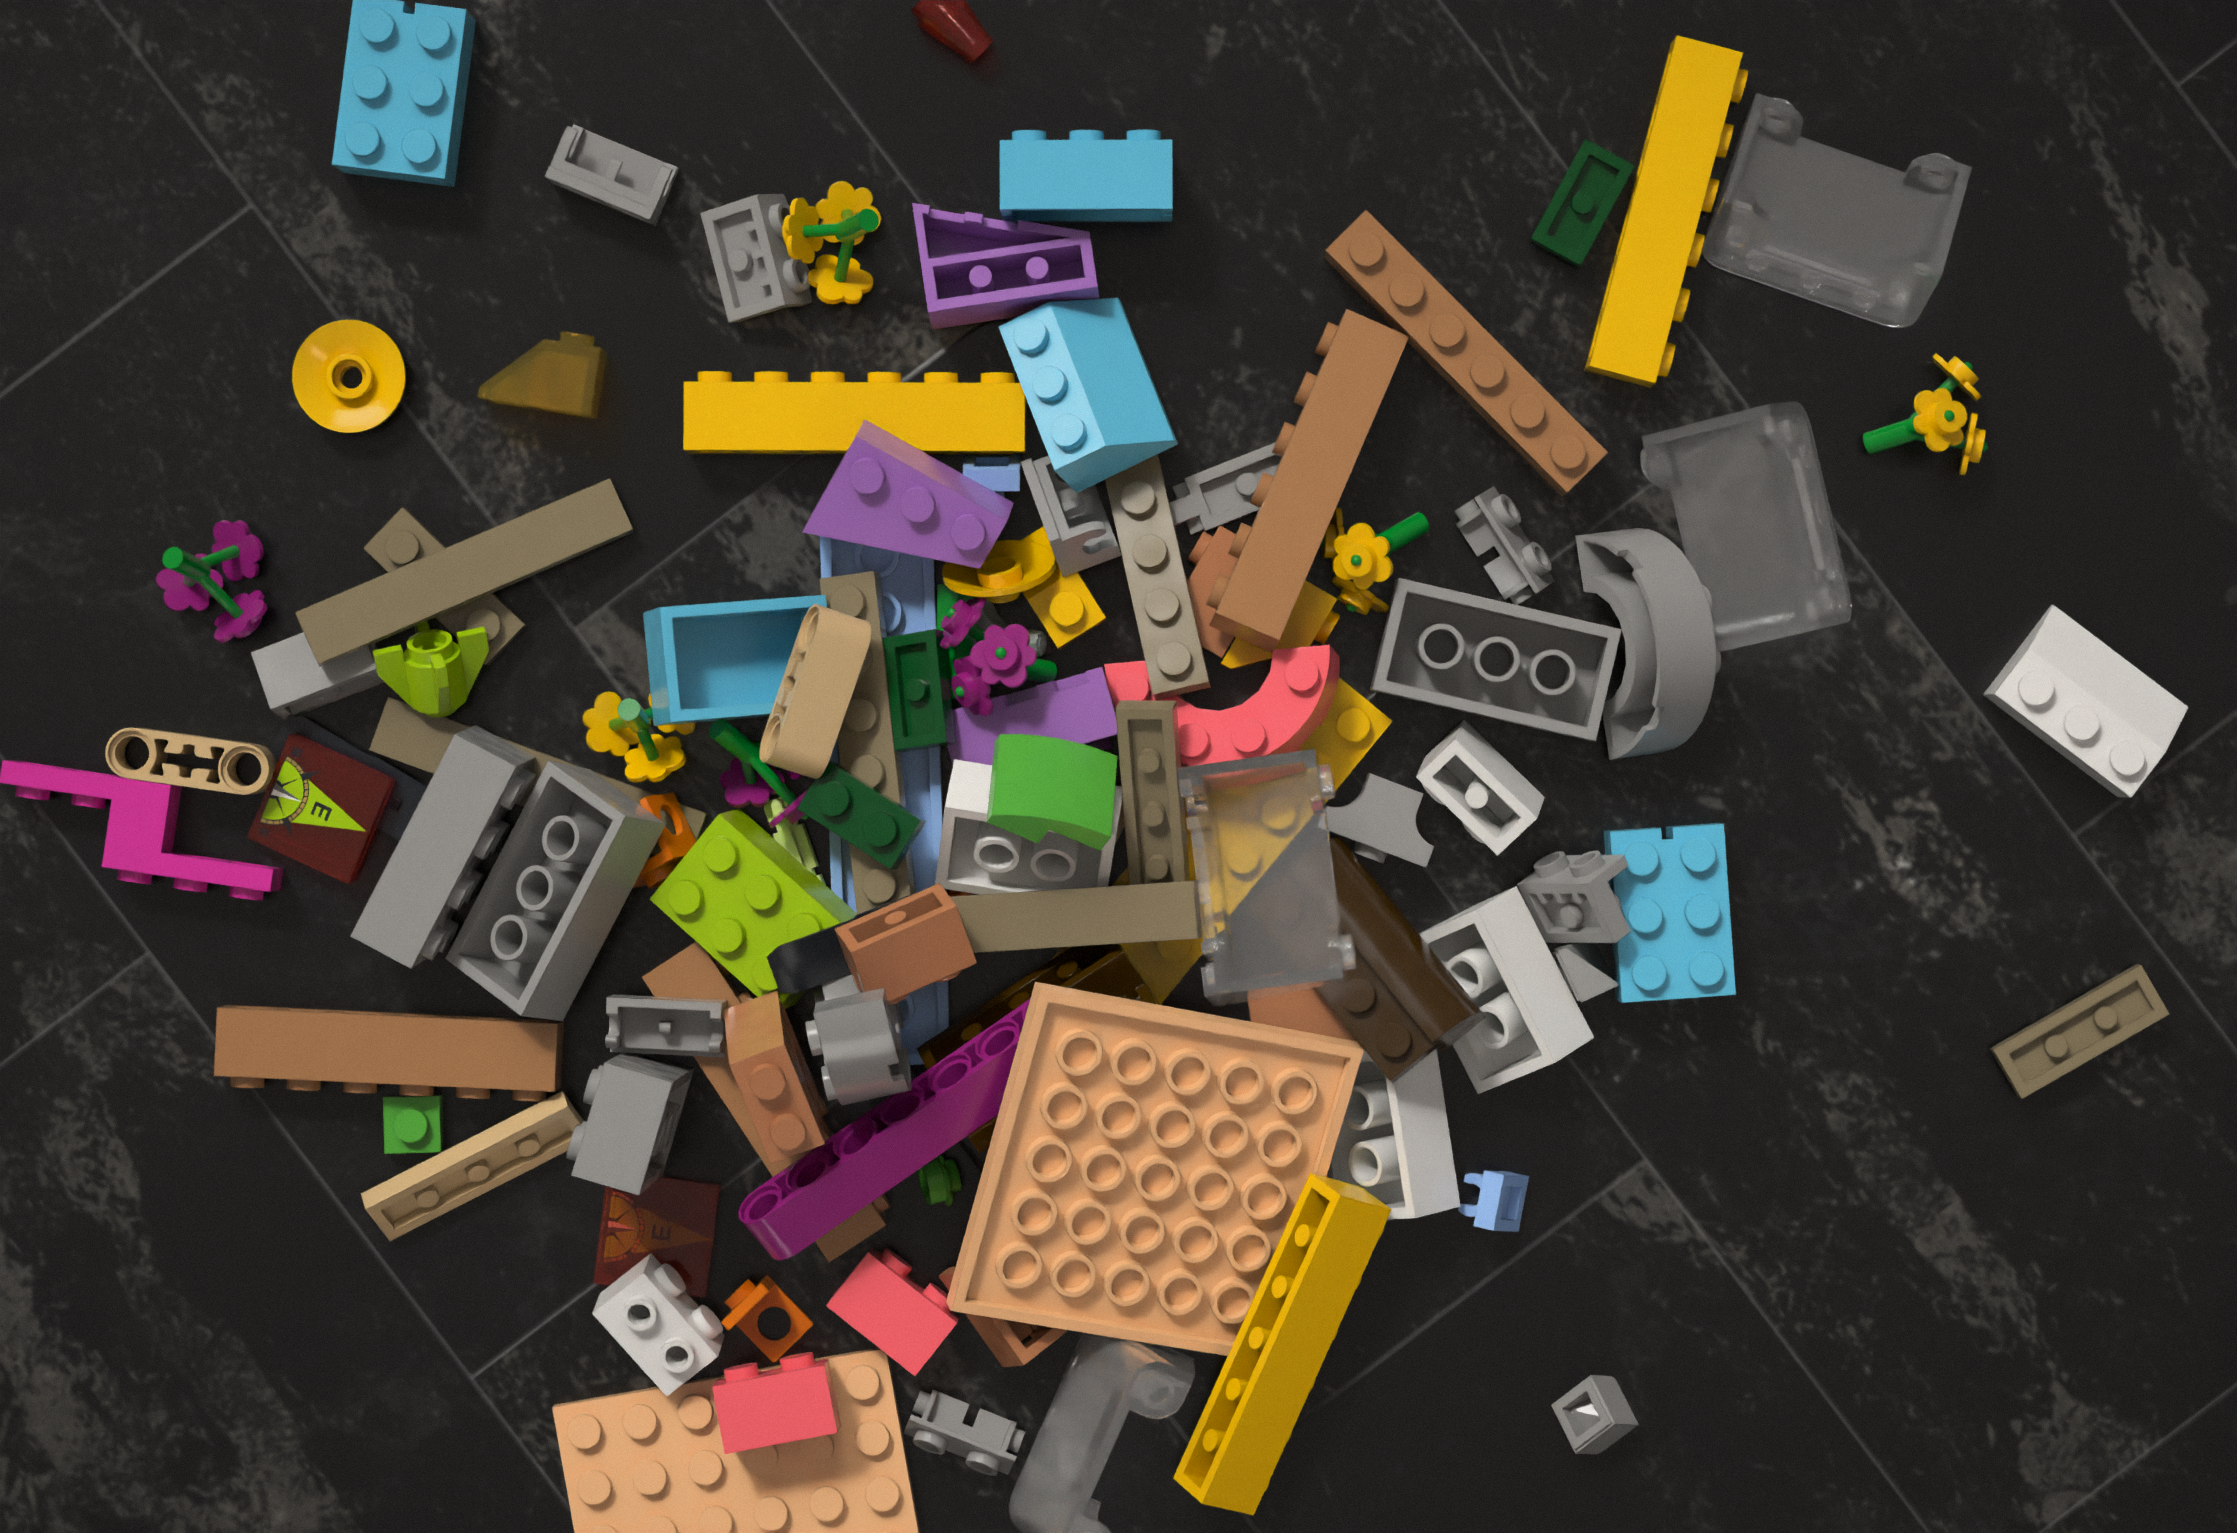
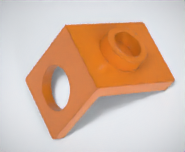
[633,793,696,889]
[721,1275,813,1362]

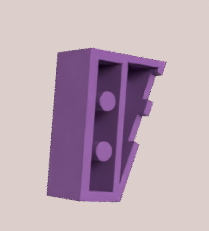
[912,203,1099,329]
[803,419,1014,569]
[947,667,1117,765]

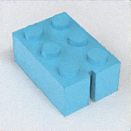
[332,0,476,187]
[1000,130,1173,222]
[643,595,827,726]
[1604,823,1736,1003]

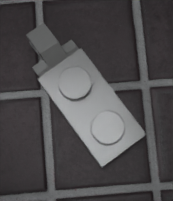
[1170,442,1281,535]

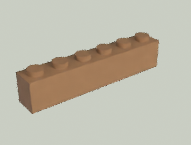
[1323,210,1608,496]
[1206,309,1409,653]
[642,942,891,1262]
[214,1005,564,1101]

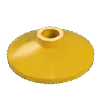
[292,320,406,433]
[942,540,1056,603]

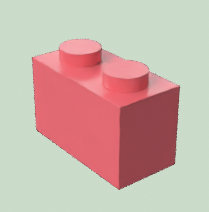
[826,1247,959,1376]
[712,1352,841,1454]

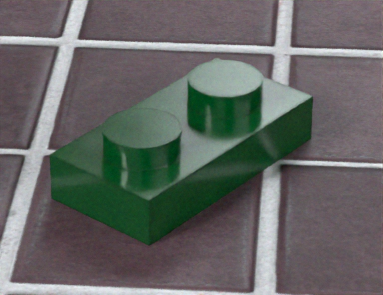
[1530,139,1635,268]
[883,629,956,752]
[797,760,926,870]

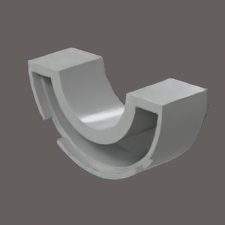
[1575,528,1721,760]
[806,973,912,1105]

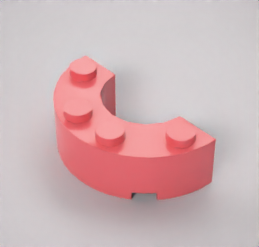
[1104,645,1340,778]

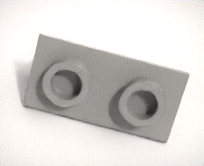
[1454,486,1555,605]
[904,1389,1025,1475]

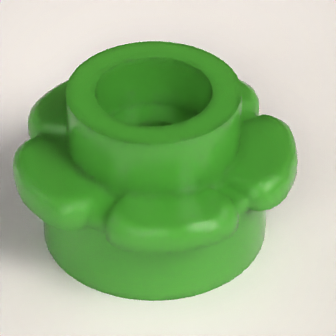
[917,1154,961,1206]

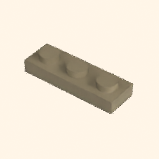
[364,507,527,666]
[1990,964,2169,1099]

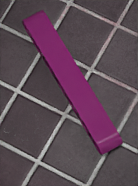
[738,999,1030,1260]

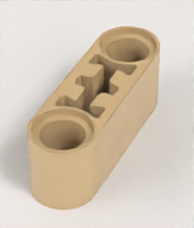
[759,604,871,779]
[105,728,279,795]

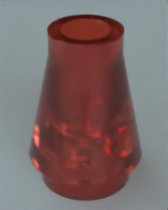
[910,0,993,64]

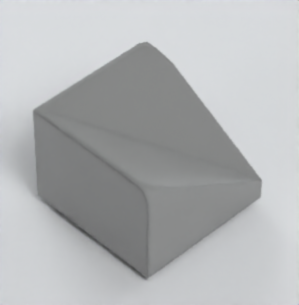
[1552,943,1619,1003]
[1551,1375,1639,1454]

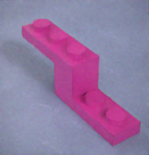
[0,760,283,901]

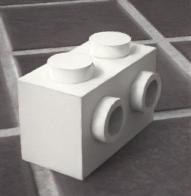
[1416,720,1545,856]
[592,1253,725,1396]

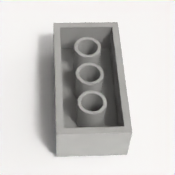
[1370,578,1622,741]
[351,725,536,968]
[445,761,666,1021]
[566,1053,694,1195]

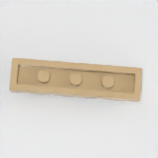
[361,1091,583,1241]

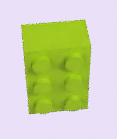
[650,809,857,1009]

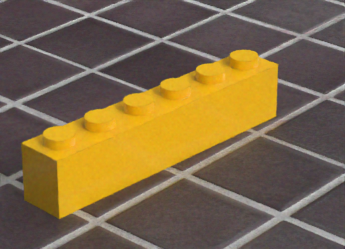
[1585,35,1748,388]
[683,371,1027,455]
[1173,1173,1392,1515]

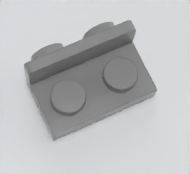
[700,194,812,322]
[1517,851,1631,943]

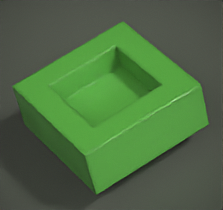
[383,1094,444,1154]

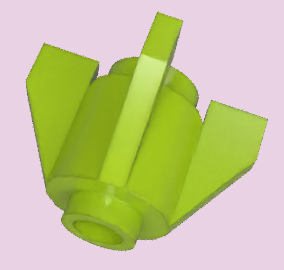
[373,621,489,718]

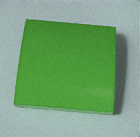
[987,734,1117,851]

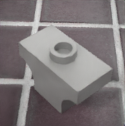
[1318,773,1434,867]

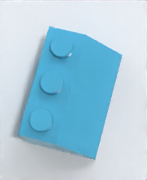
[999,298,1178,493]

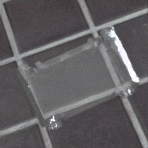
[1702,93,1972,328]
[1640,401,1852,652]
[1177,749,1356,1007]
[1009,1333,1195,1533]

